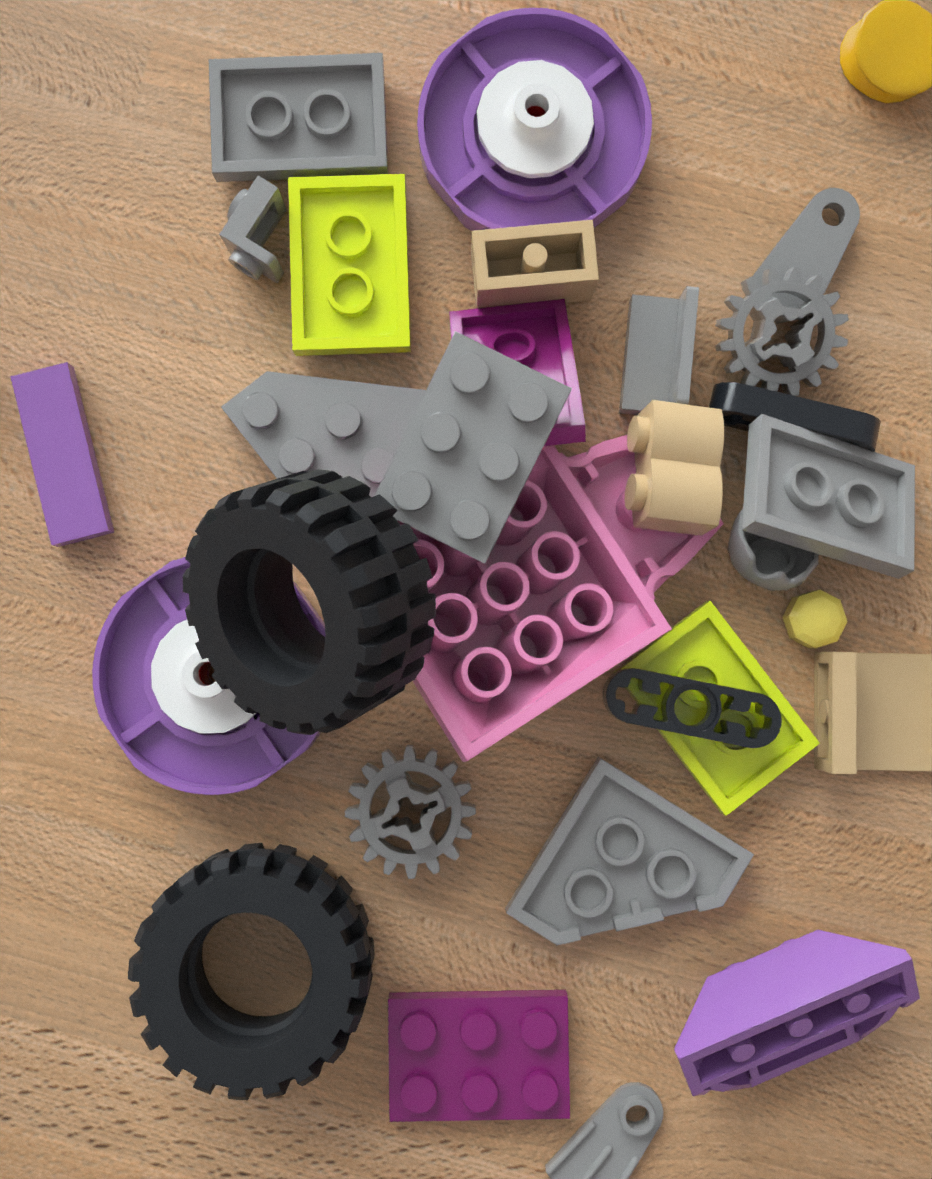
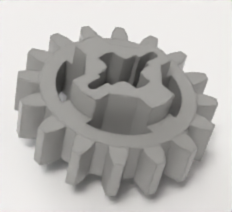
[715,267,849,396]
[345,745,476,879]

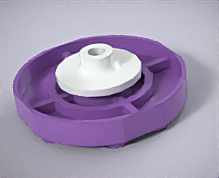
[417,8,652,231]
[92,557,325,795]

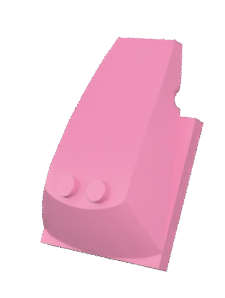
[397,435,724,762]

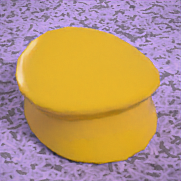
[840,0,932,103]

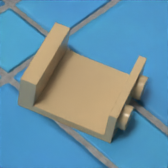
[814,652,932,774]

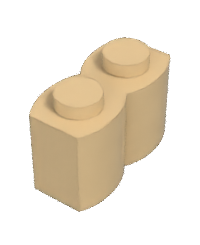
[624,400,724,536]

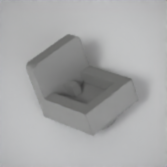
[219,175,287,283]

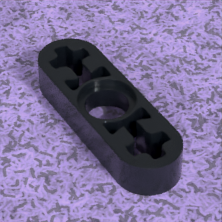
[709,382,881,452]
[603,668,782,748]

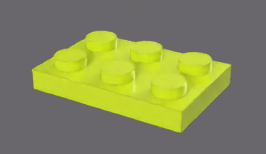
[288,174,411,356]
[613,601,820,816]

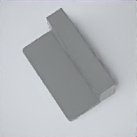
[619,286,699,415]

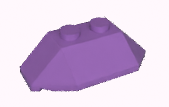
[674,930,920,1096]

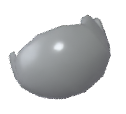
[727,509,819,591]

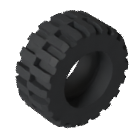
[183,469,436,735]
[128,843,375,1101]

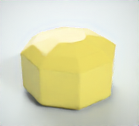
[783,590,848,648]

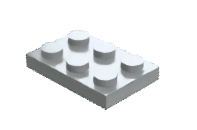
[209,53,388,182]
[374,331,572,564]
[742,414,915,579]

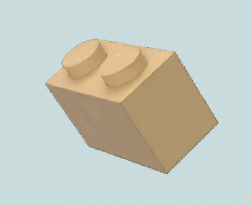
[471,220,599,308]

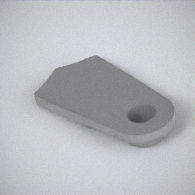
[752,188,860,308]
[545,1082,663,1179]

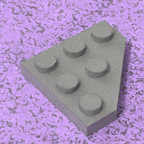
[221,371,426,497]
[505,757,754,945]

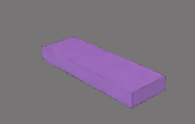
[10,362,114,547]

